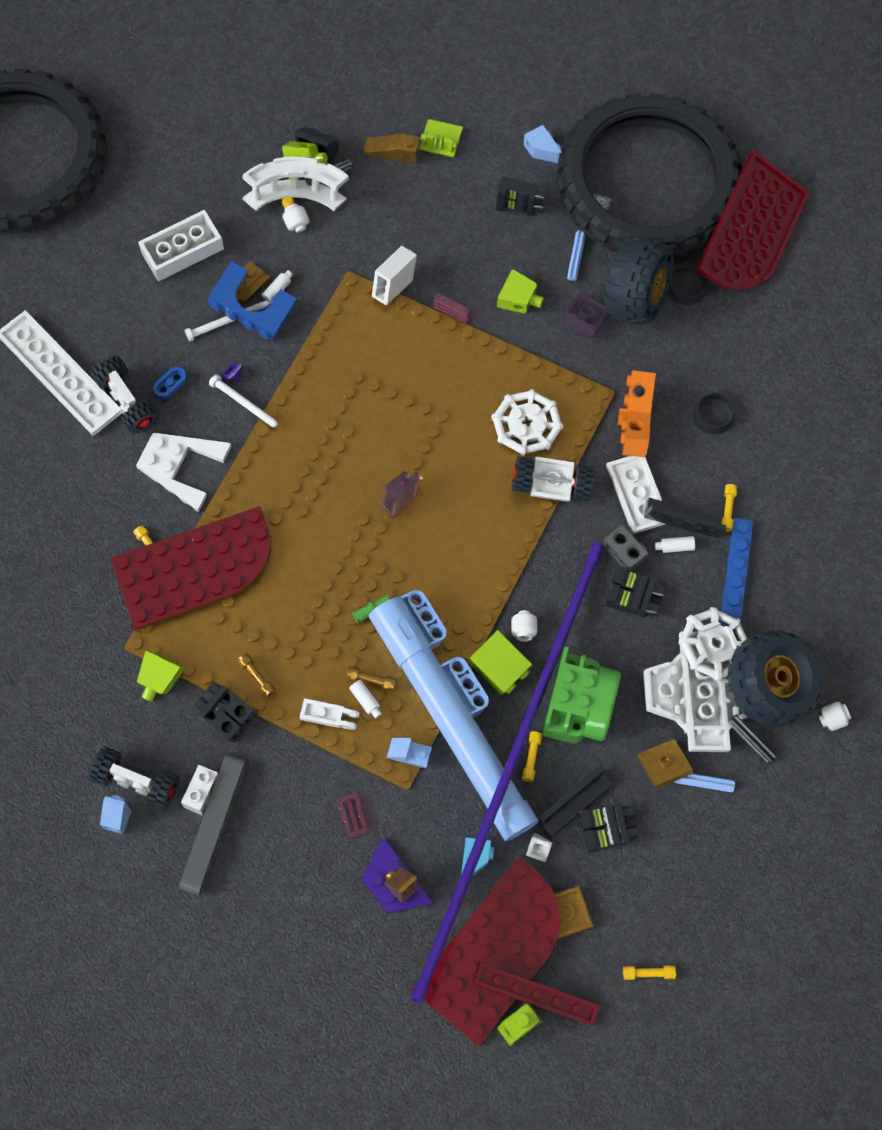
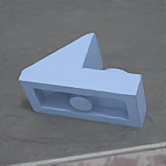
[387,738,432,768]

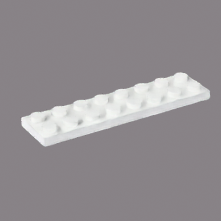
[0,310,122,436]

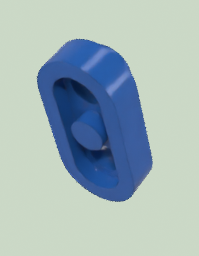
[153,367,187,400]

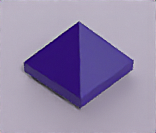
[221,364,242,381]

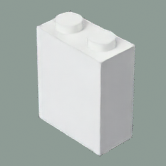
[372,246,417,306]

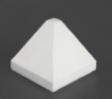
[526,833,552,862]

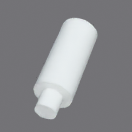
[262,270,293,303]
[655,536,695,553]
[349,680,382,719]

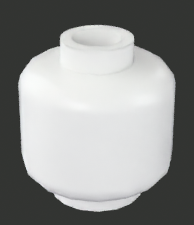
[283,204,310,233]
[511,610,537,642]
[819,702,851,731]

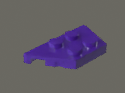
[362,838,432,913]

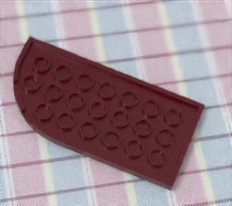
[696,151,810,290]
[110,506,270,631]
[412,856,560,1047]

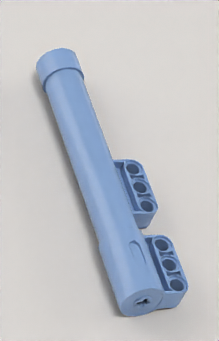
[369,590,539,842]

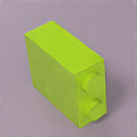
[467,630,532,695]

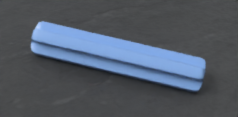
[567,230,586,281]
[675,774,735,792]

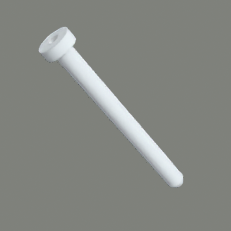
[209,374,278,427]

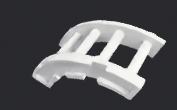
[243,157,349,211]

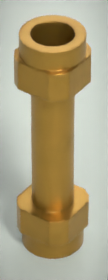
[238,653,276,698]
[347,666,397,691]

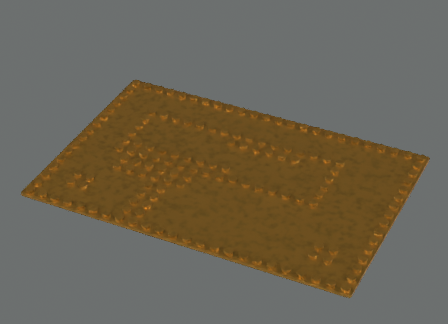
[125,272,614,790]

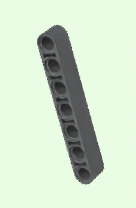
[179,754,247,896]

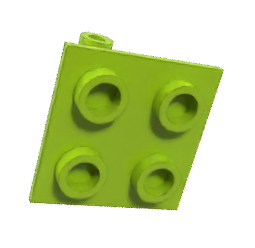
[419,119,463,157]

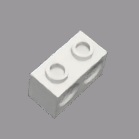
[181,765,218,815]

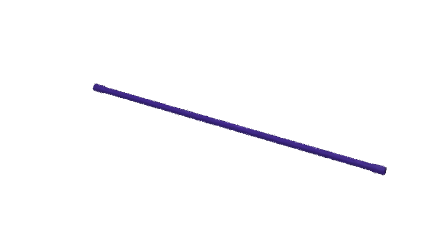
[411,543,604,1004]

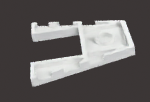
[136,433,232,512]

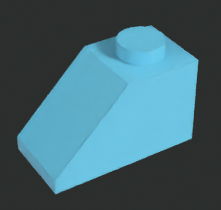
[461,838,494,877]

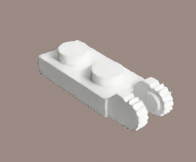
[299,699,360,730]

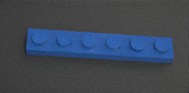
[720,518,753,632]

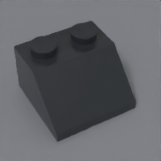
[294,127,339,165]

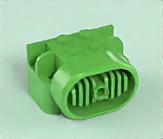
[542,647,621,744]

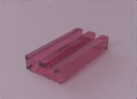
[434,294,470,323]
[337,793,368,839]

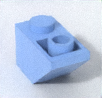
[524,125,562,163]
[100,795,132,834]

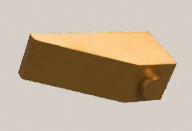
[363,134,420,164]
[385,867,418,904]

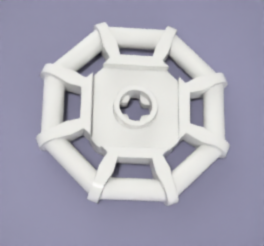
[491,389,564,456]
[679,607,747,681]

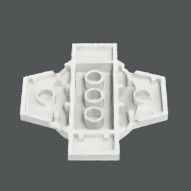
[643,631,748,752]

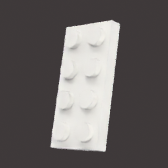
[606,456,665,534]

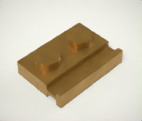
[236,261,271,305]

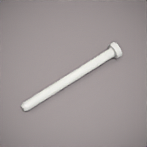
[185,300,271,342]

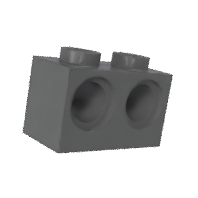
[603,525,648,572]

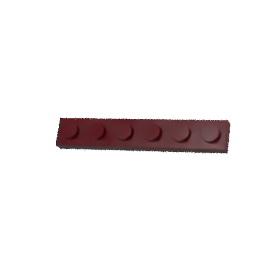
[472,962,600,1026]

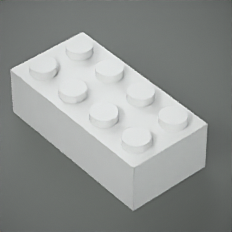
[138,210,224,282]

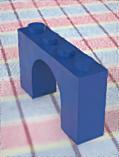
[208,261,297,341]

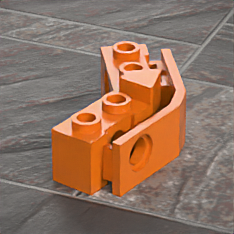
[617,371,656,457]

